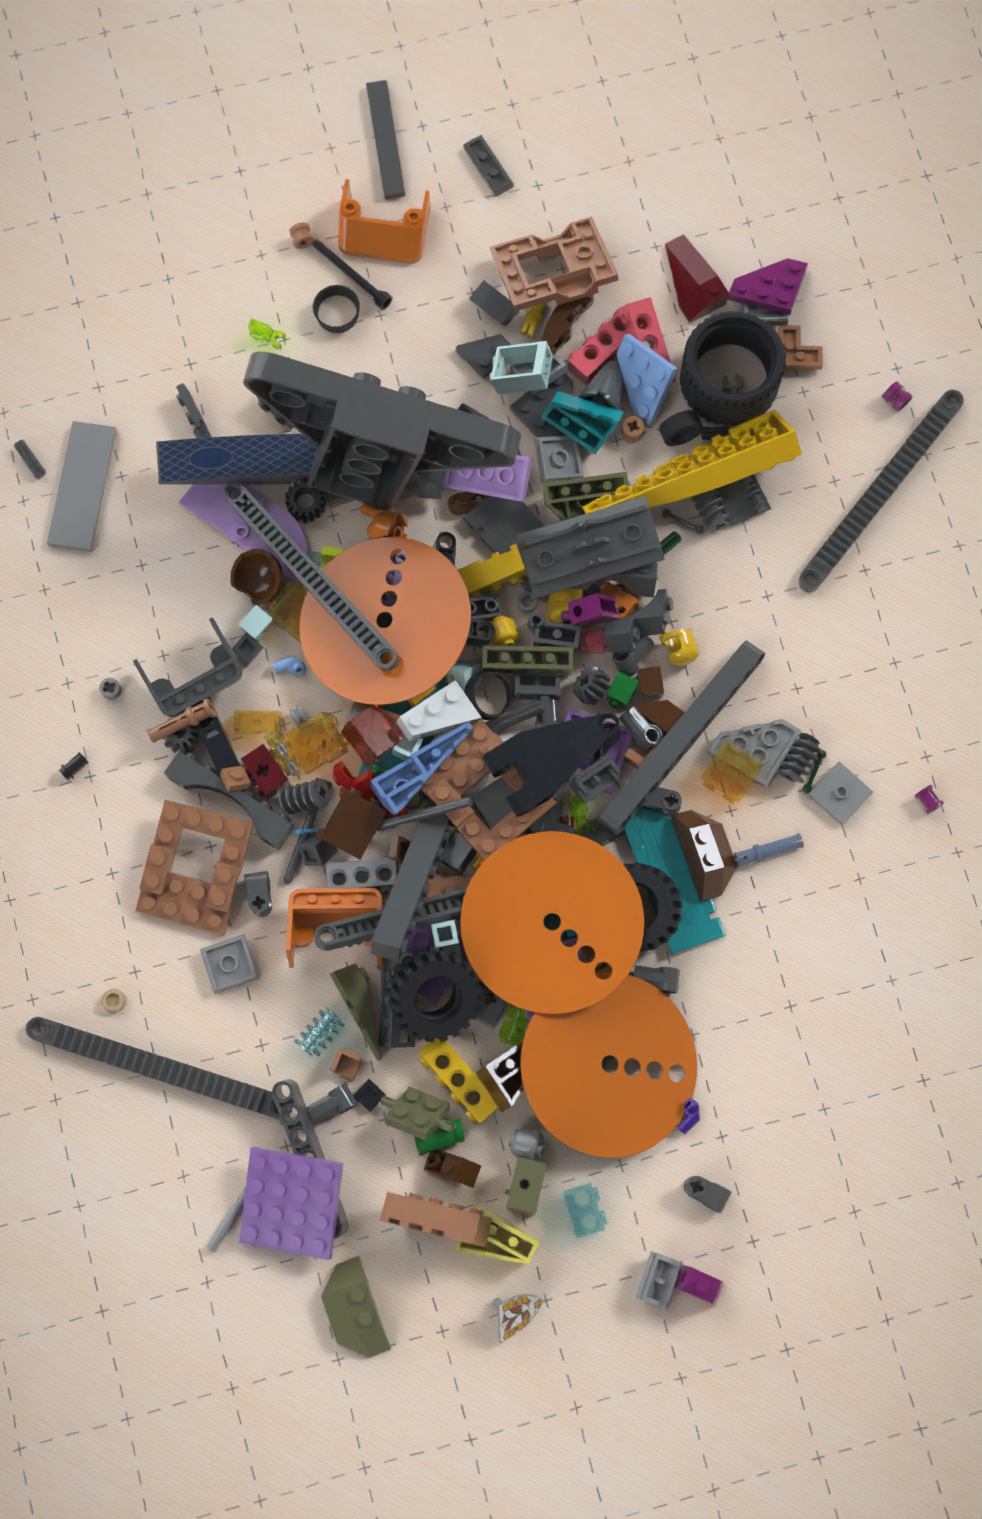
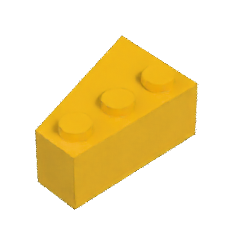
[458,544,527,598]

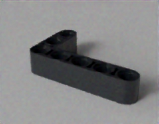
[433,532,496,647]

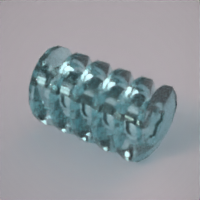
[294,1006,345,1057]

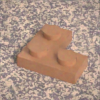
[778,325,823,370]

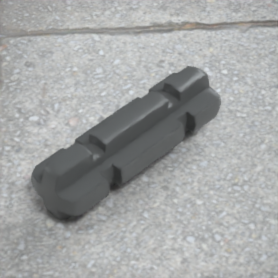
[14,440,46,478]

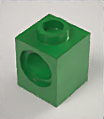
[606,672,639,710]

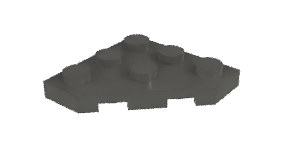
[510,373,573,438]

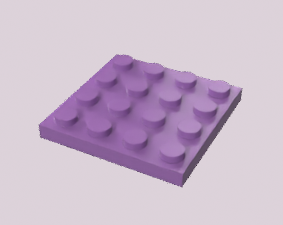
[239,1147,343,1260]

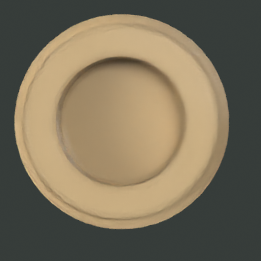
[101,989,126,1013]

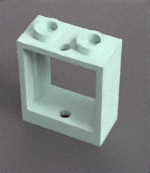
[489,341,553,394]

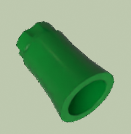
[414,1118,465,1157]

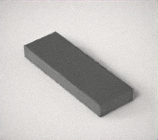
[463,135,514,197]

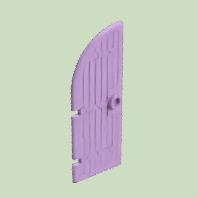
[179,484,308,584]

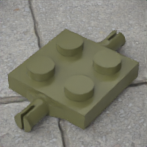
[380,1087,455,1141]

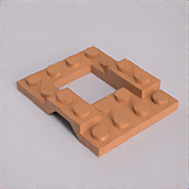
[490,216,619,312]
[420,719,557,861]
[135,800,254,935]

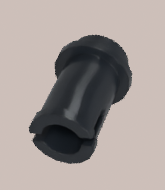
[59,752,89,780]

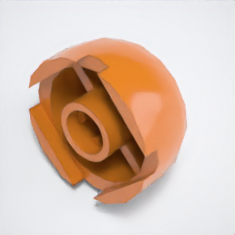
[367,512,408,557]

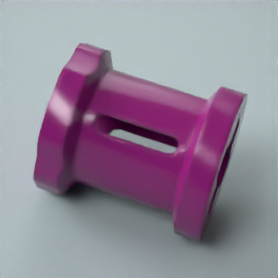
[915,785,944,815]

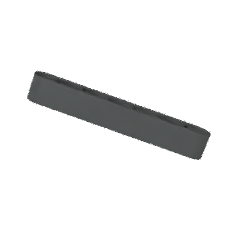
[272,1079,349,1239]

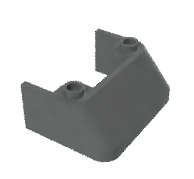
[133,617,242,717]

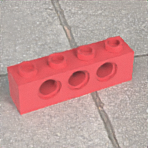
[620,297,677,384]
[568,303,644,386]

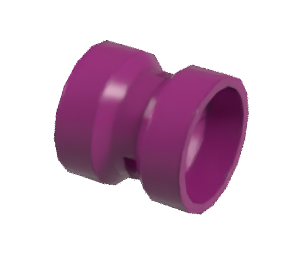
[882,381,913,412]

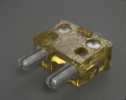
[264,729,302,777]

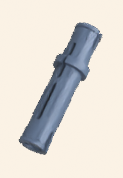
[734,833,804,867]

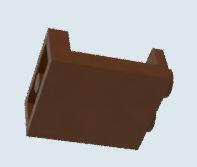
[316,787,387,860]

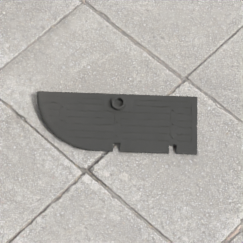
[463,496,601,603]

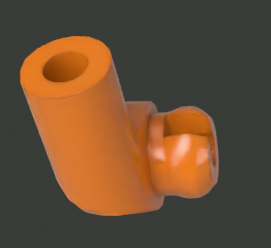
[360,503,393,518]

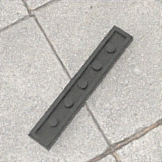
[366,80,405,199]

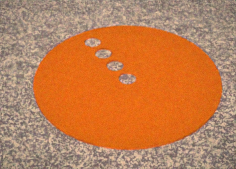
[299,537,471,705]
[460,831,644,1014]
[520,972,697,1158]

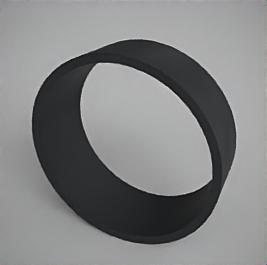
[313,285,360,333]
[464,671,514,720]

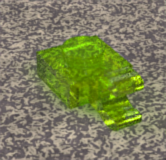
[248,318,286,349]
[568,795,595,836]

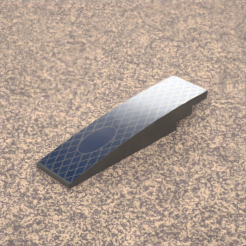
[156,434,317,485]

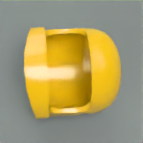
[659,628,699,666]

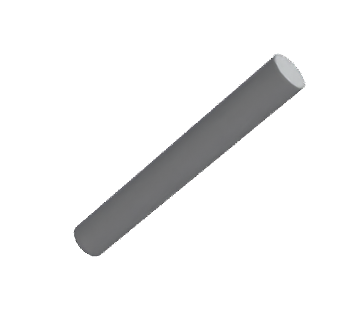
[206,1186,246,1252]

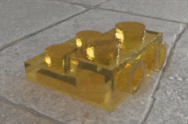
[266,580,308,643]
[285,712,349,774]
[701,740,764,804]

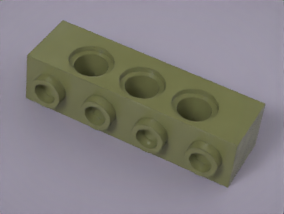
[482,645,573,674]

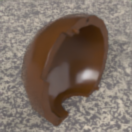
[230,549,284,606]

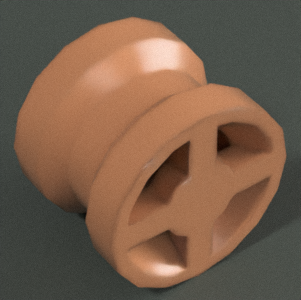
[289,222,314,249]
[621,416,644,443]

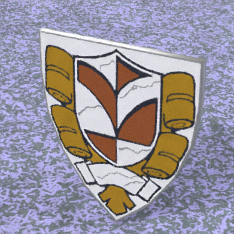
[492,1294,544,1343]

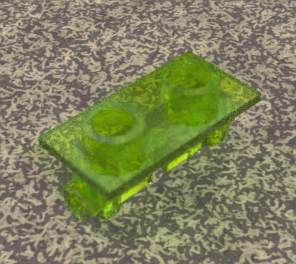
[498,1004,527,1047]

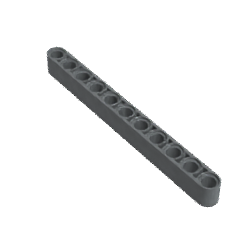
[598,640,765,835]

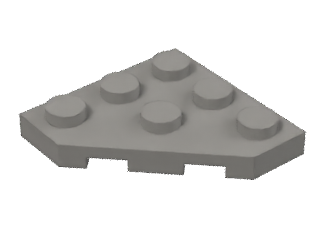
[708,719,802,788]

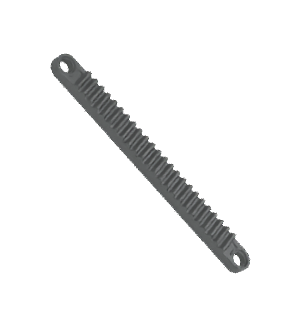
[798,389,964,592]
[224,482,399,671]
[315,888,467,951]
[26,1017,293,1120]

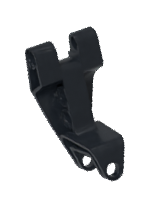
[482,713,621,817]

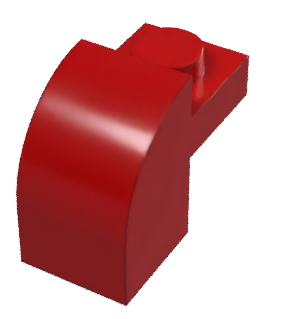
[332,761,377,801]

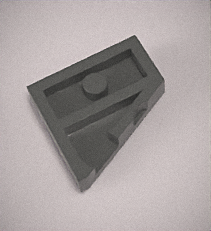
[456,334,511,379]

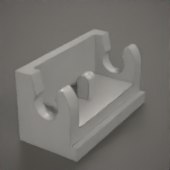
[635,1251,683,1310]

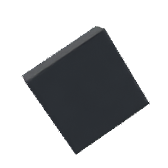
[353,1079,386,1112]

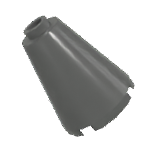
[578,361,624,410]

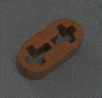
[448,492,488,515]

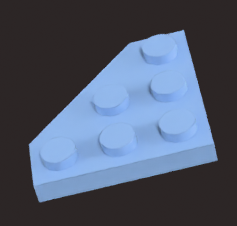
[617,334,678,426]

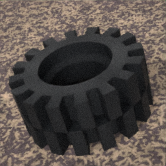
[285,479,326,523]

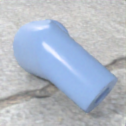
[272,656,306,675]

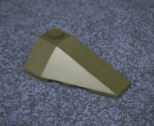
[330,963,382,1061]

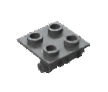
[713,474,771,526]

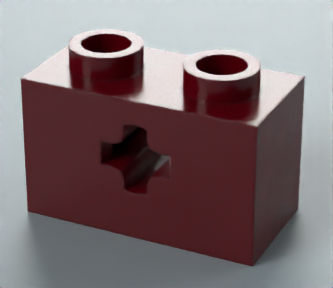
[241,743,291,800]

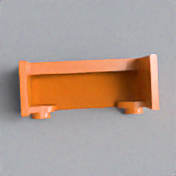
[338,179,431,264]
[286,888,383,968]

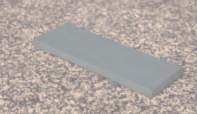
[47,421,117,552]

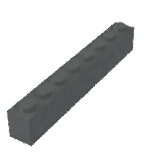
[371,798,454,962]

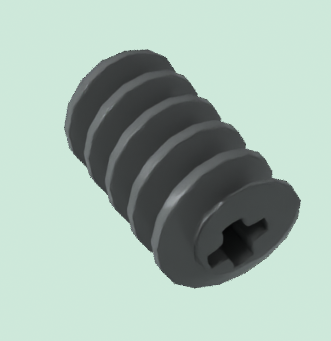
[691,490,731,533]
[777,732,822,784]
[278,779,330,814]

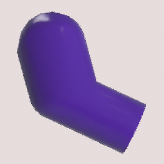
[677,1099,700,1135]

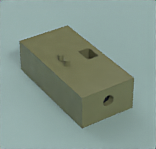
[505,1157,547,1215]

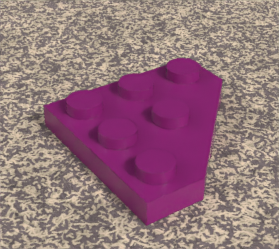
[728,258,808,315]

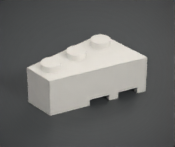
[396,680,482,741]

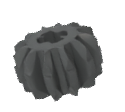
[572,666,611,706]
[162,715,200,754]

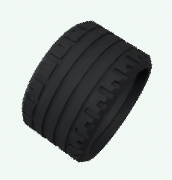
[680,311,786,426]

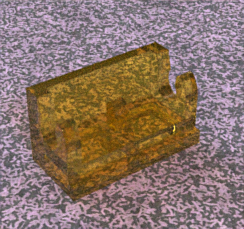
[234,711,282,734]

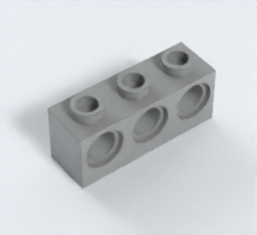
[326,858,397,893]

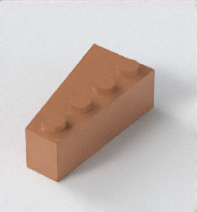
[380,1192,492,1247]

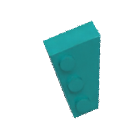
[541,391,624,455]

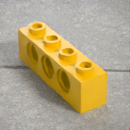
[418,1038,499,1125]

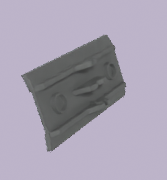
[516,496,665,599]

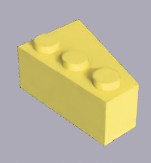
[454,1205,541,1265]

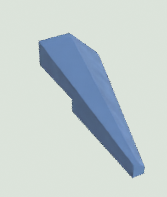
[370,721,473,815]

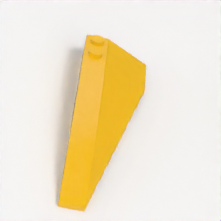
[582,410,802,514]

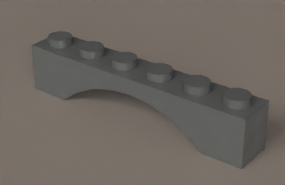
[164,751,294,851]

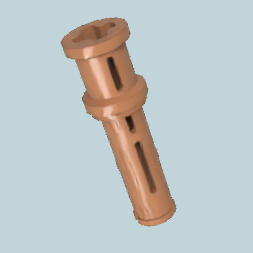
[147,698,216,743]

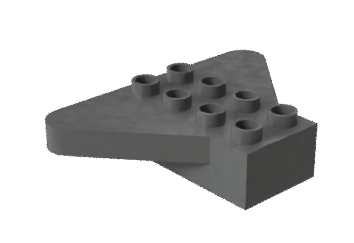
[243,352,521,509]

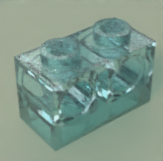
[563,1183,607,1238]

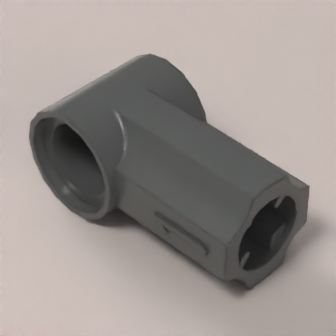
[612,636,654,677]
[535,696,558,728]
[619,705,662,751]
[633,965,680,994]
[307,1083,357,1125]

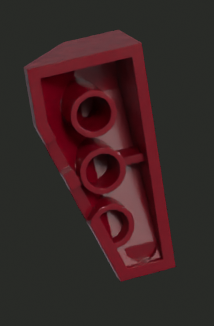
[665,234,729,324]

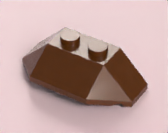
[670,810,737,902]

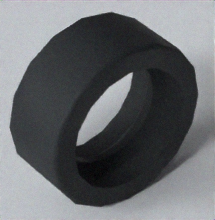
[659,410,704,446]

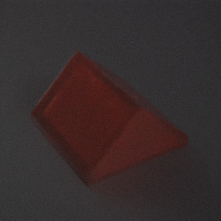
[341,705,403,767]

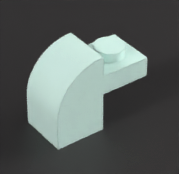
[431,920,462,958]

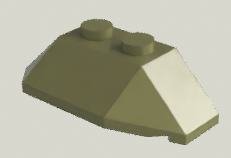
[542,472,629,521]
[321,1256,391,1358]

